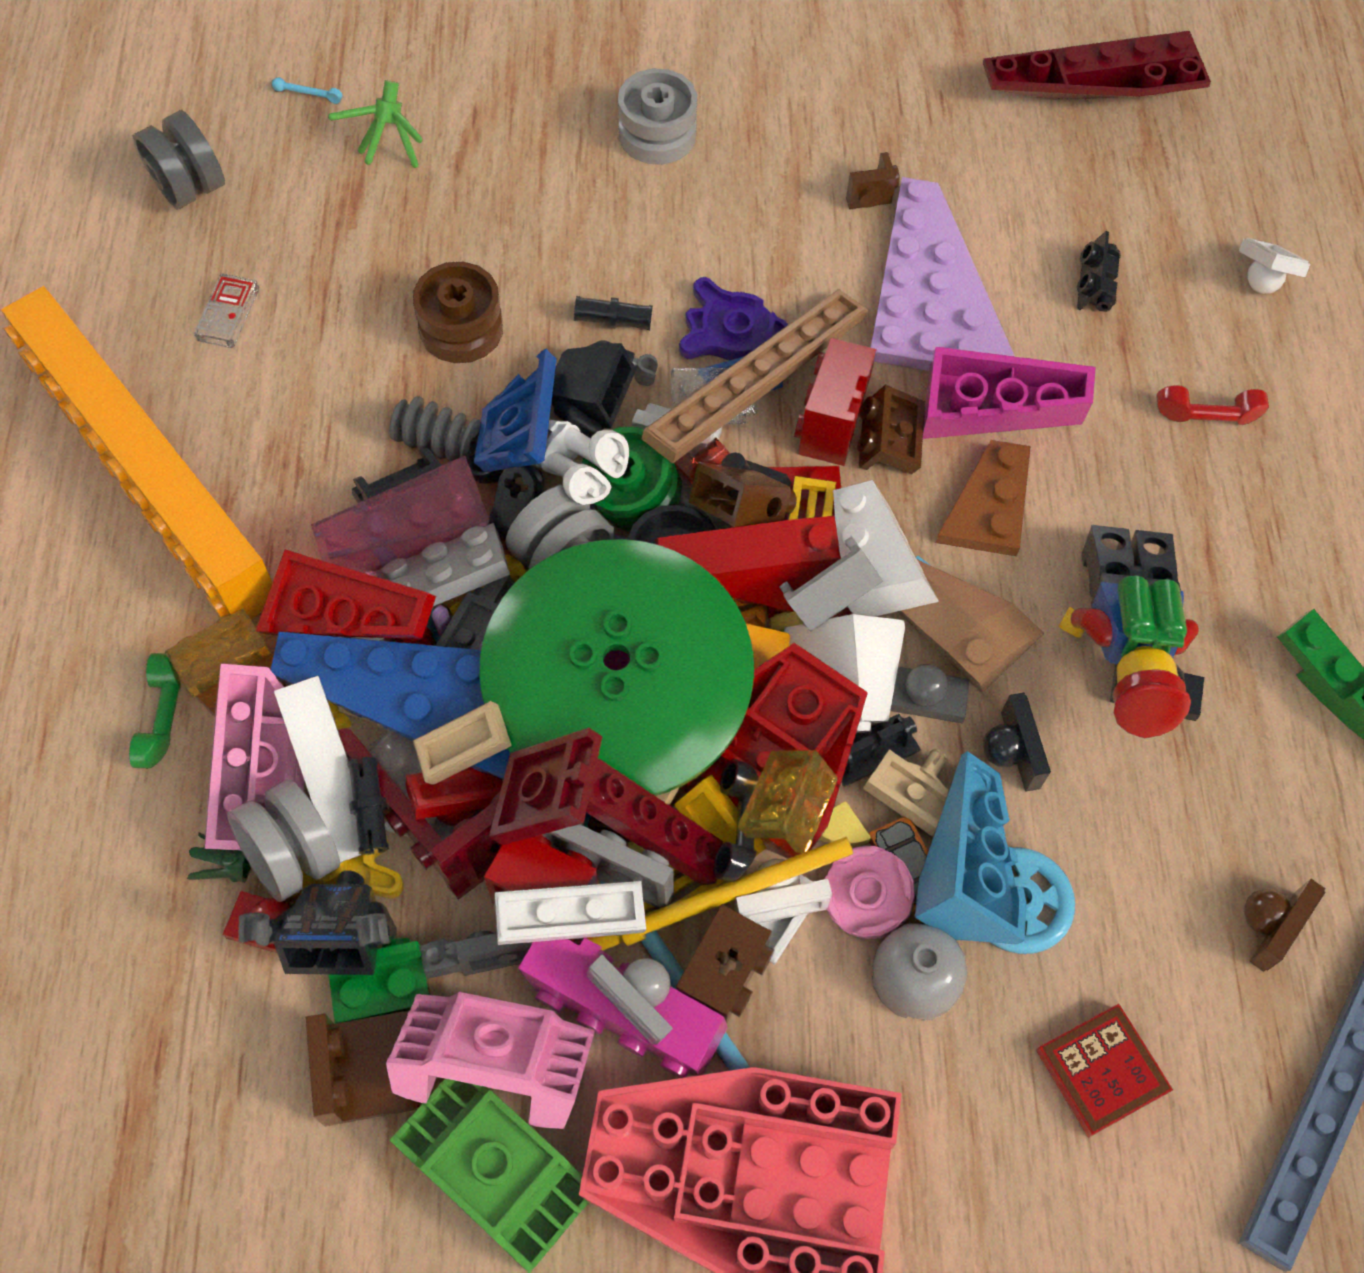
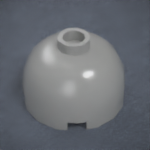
[872,923,967,1021]

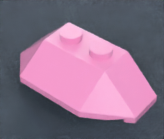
[205,664,304,850]

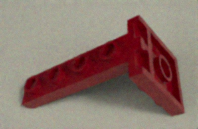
[338,728,502,900]
[489,728,723,885]

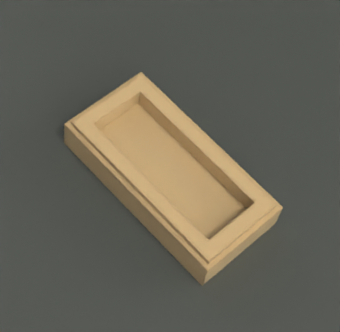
[413,701,512,785]

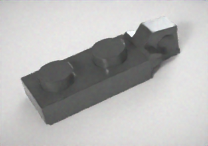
[435,575,515,650]
[421,931,533,979]

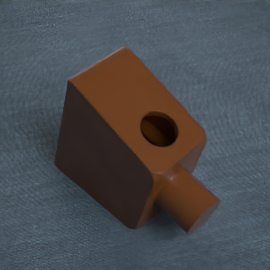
[688,462,797,527]

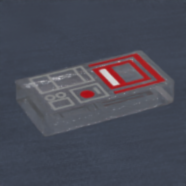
[194,273,260,349]

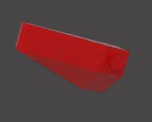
[655,516,841,613]

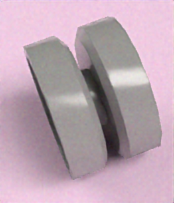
[618,68,698,165]
[505,485,615,569]
[227,779,340,902]

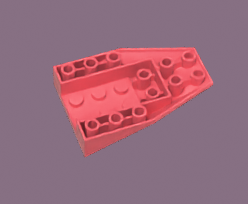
[579,1067,902,1273]

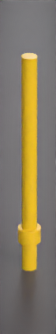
[587,836,854,951]

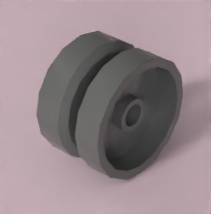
[132,110,225,210]

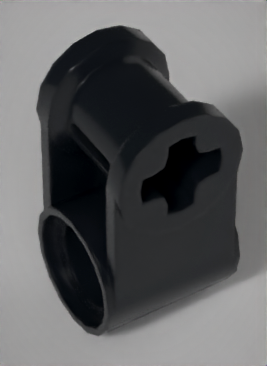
[488,465,544,541]

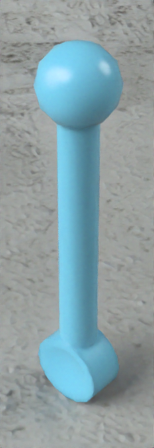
[272,77,343,104]

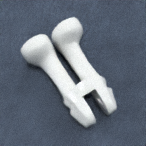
[535,420,629,505]

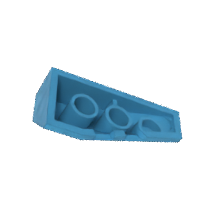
[915,751,1026,944]

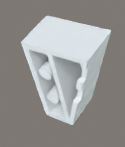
[833,480,939,617]

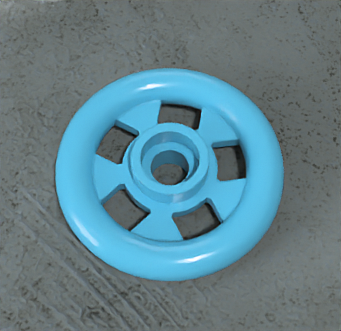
[990,847,1075,954]

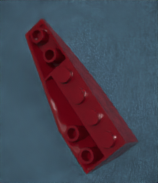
[983,30,1211,99]

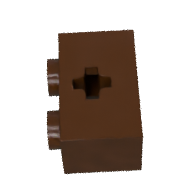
[676,904,775,1024]

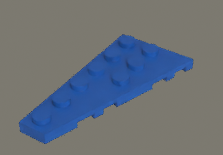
[271,632,510,780]

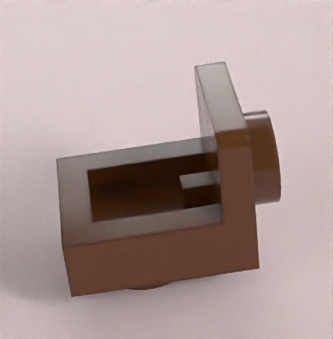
[846,152,900,209]

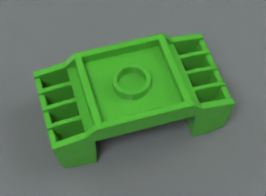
[389,1078,589,1273]

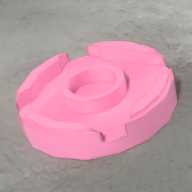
[825,846,916,940]

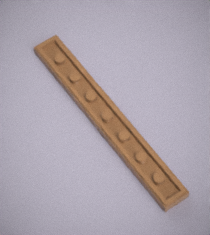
[642,289,868,463]

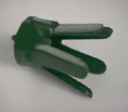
[187,832,251,883]

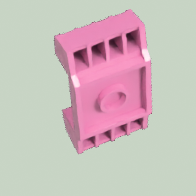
[386,992,595,1129]

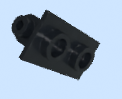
[1077,231,1121,312]
[841,714,921,787]

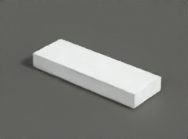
[494,881,646,945]

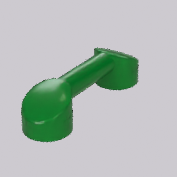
[129,653,181,769]

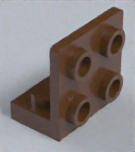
[305,1011,422,1127]

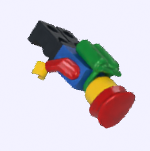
[1058,525,1199,739]

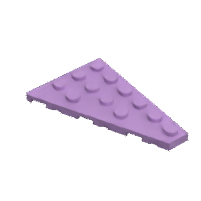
[871,177,1014,371]

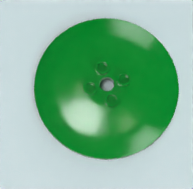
[479,539,754,796]

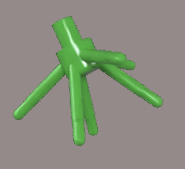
[328,80,423,168]

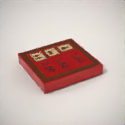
[1036,1004,1173,1138]

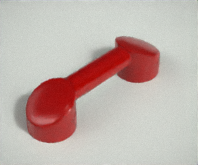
[1156,385,1269,425]

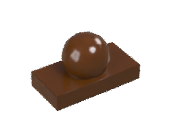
[1244,879,1326,972]

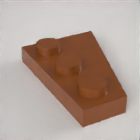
[935,440,1031,557]

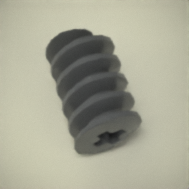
[389,396,481,467]

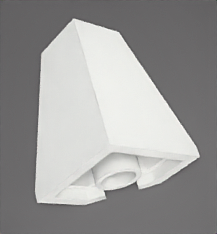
[784,614,905,733]

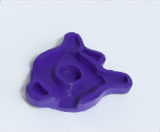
[679,277,788,360]

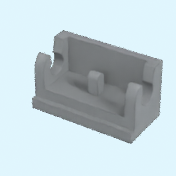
[779,536,883,632]

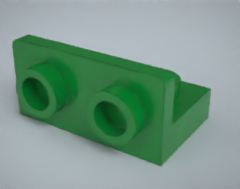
[328,938,430,1024]

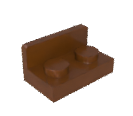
[857,384,925,474]

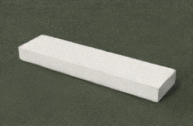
[274,676,376,863]

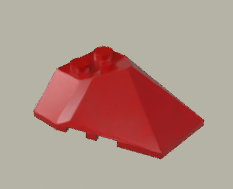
[681,643,868,859]

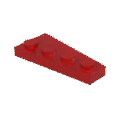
[256,549,437,639]

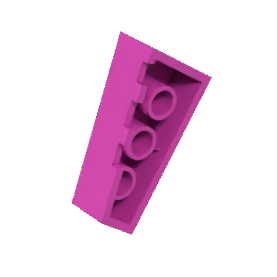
[923,347,1096,439]
[518,938,728,1078]

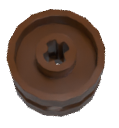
[413,261,503,364]

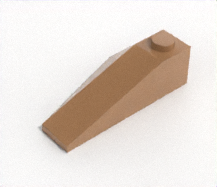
[897,559,1044,693]

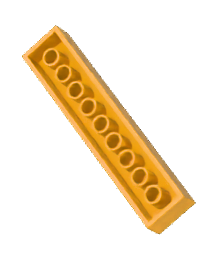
[1,286,273,628]

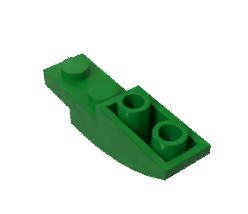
[1277,609,1364,740]

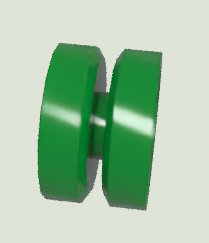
[582,427,682,532]

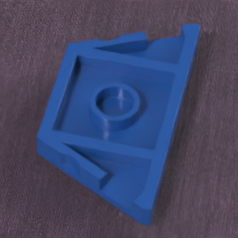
[474,349,556,472]

